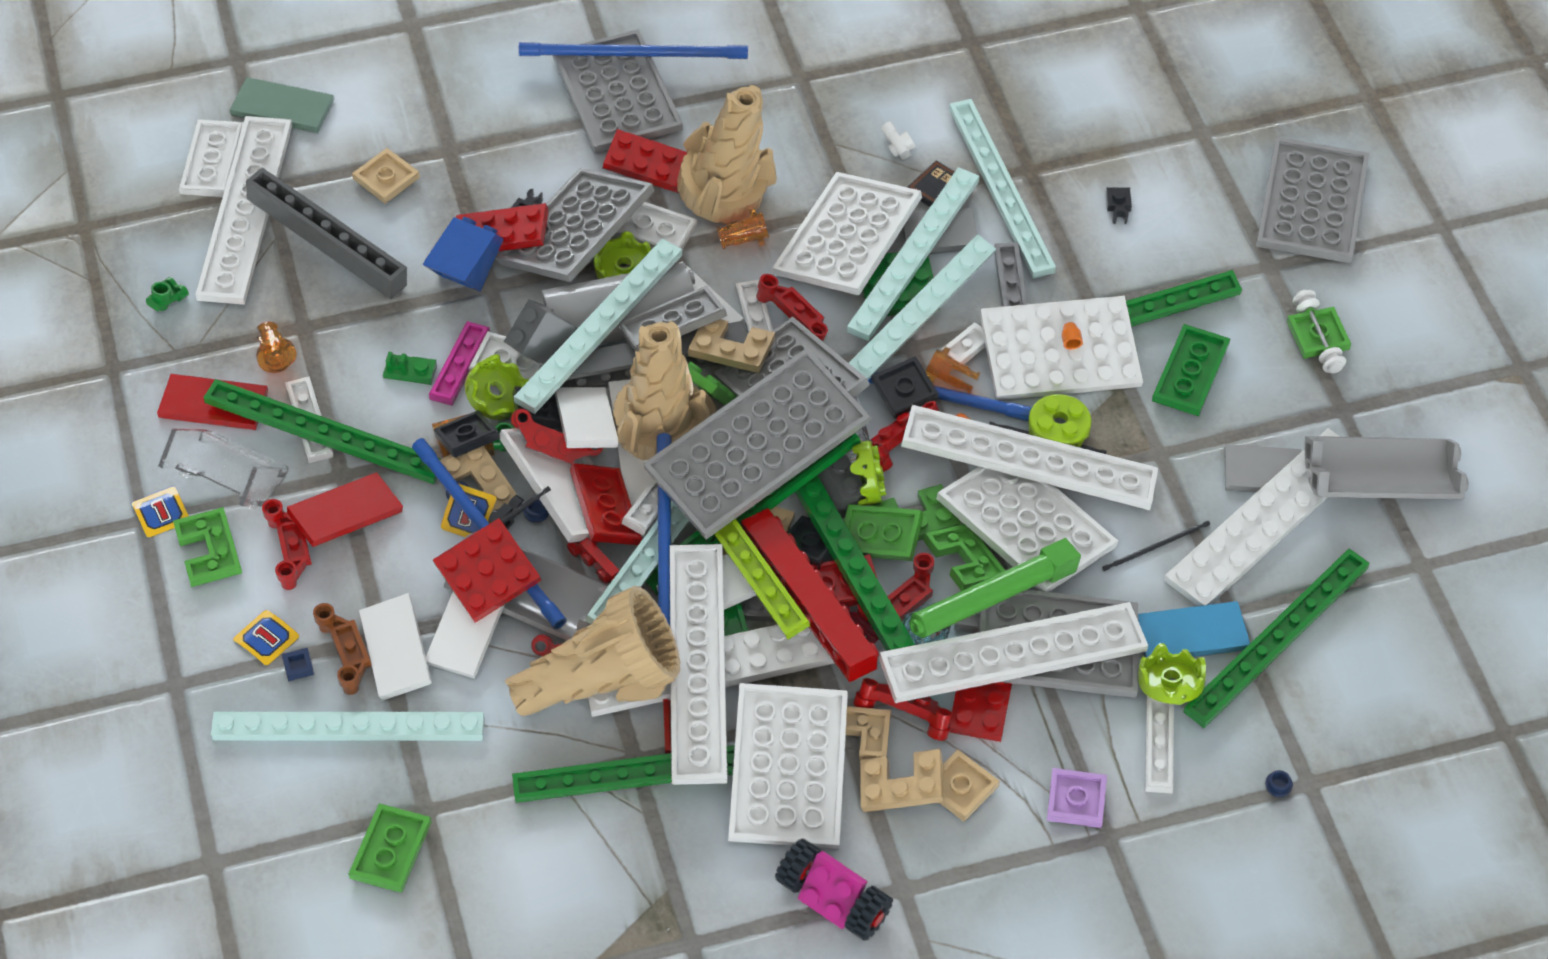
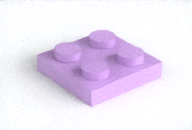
[1047,768,1107,828]

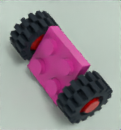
[775,838,893,941]

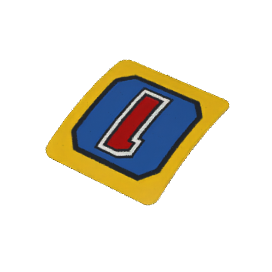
[441,484,497,537]
[132,487,189,537]
[233,610,299,665]

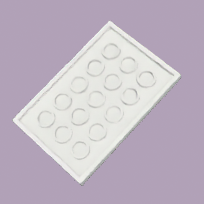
[772,172,922,296]
[979,296,1143,400]
[936,467,1118,592]
[728,683,848,849]

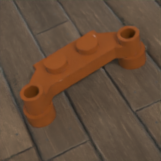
[313,603,372,695]

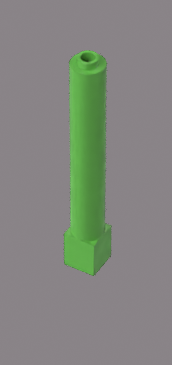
[909,538,1081,638]

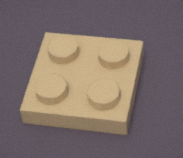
[352,148,420,204]
[940,749,1000,822]

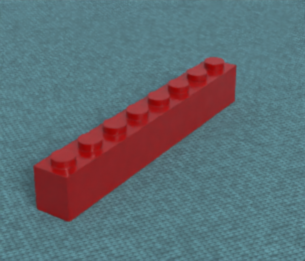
[741,508,879,683]

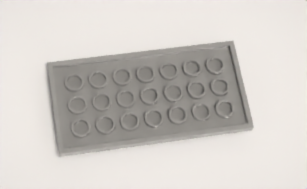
[643,348,871,539]

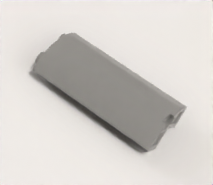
[542,262,695,344]
[1305,436,1469,499]
[443,530,609,641]

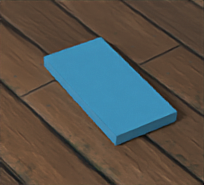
[1138,601,1250,657]

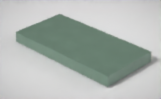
[230,77,334,133]

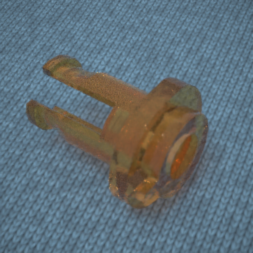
[717,208,769,249]
[256,321,297,373]
[925,346,981,394]

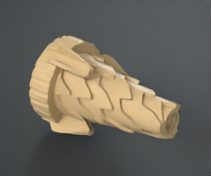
[677,85,777,224]
[613,321,717,460]
[505,586,681,716]

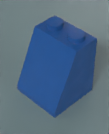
[423,217,503,292]

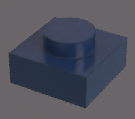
[281,648,314,681]

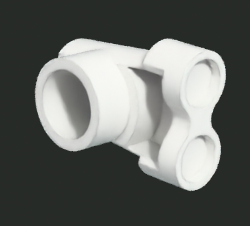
[881,121,916,160]

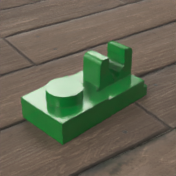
[383,351,437,385]

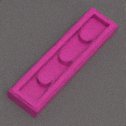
[429,321,490,406]

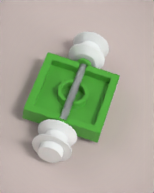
[1287,289,1351,373]

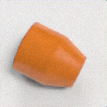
[1061,322,1083,350]

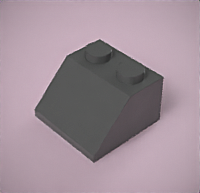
[503,299,578,365]
[817,454,866,518]

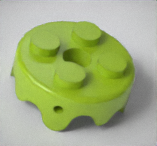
[594,231,651,279]
[465,354,529,420]
[1028,394,1092,448]
[850,440,887,506]
[1138,643,1206,705]

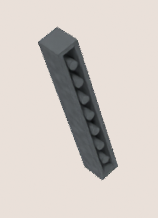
[246,167,407,299]
[560,321,747,387]

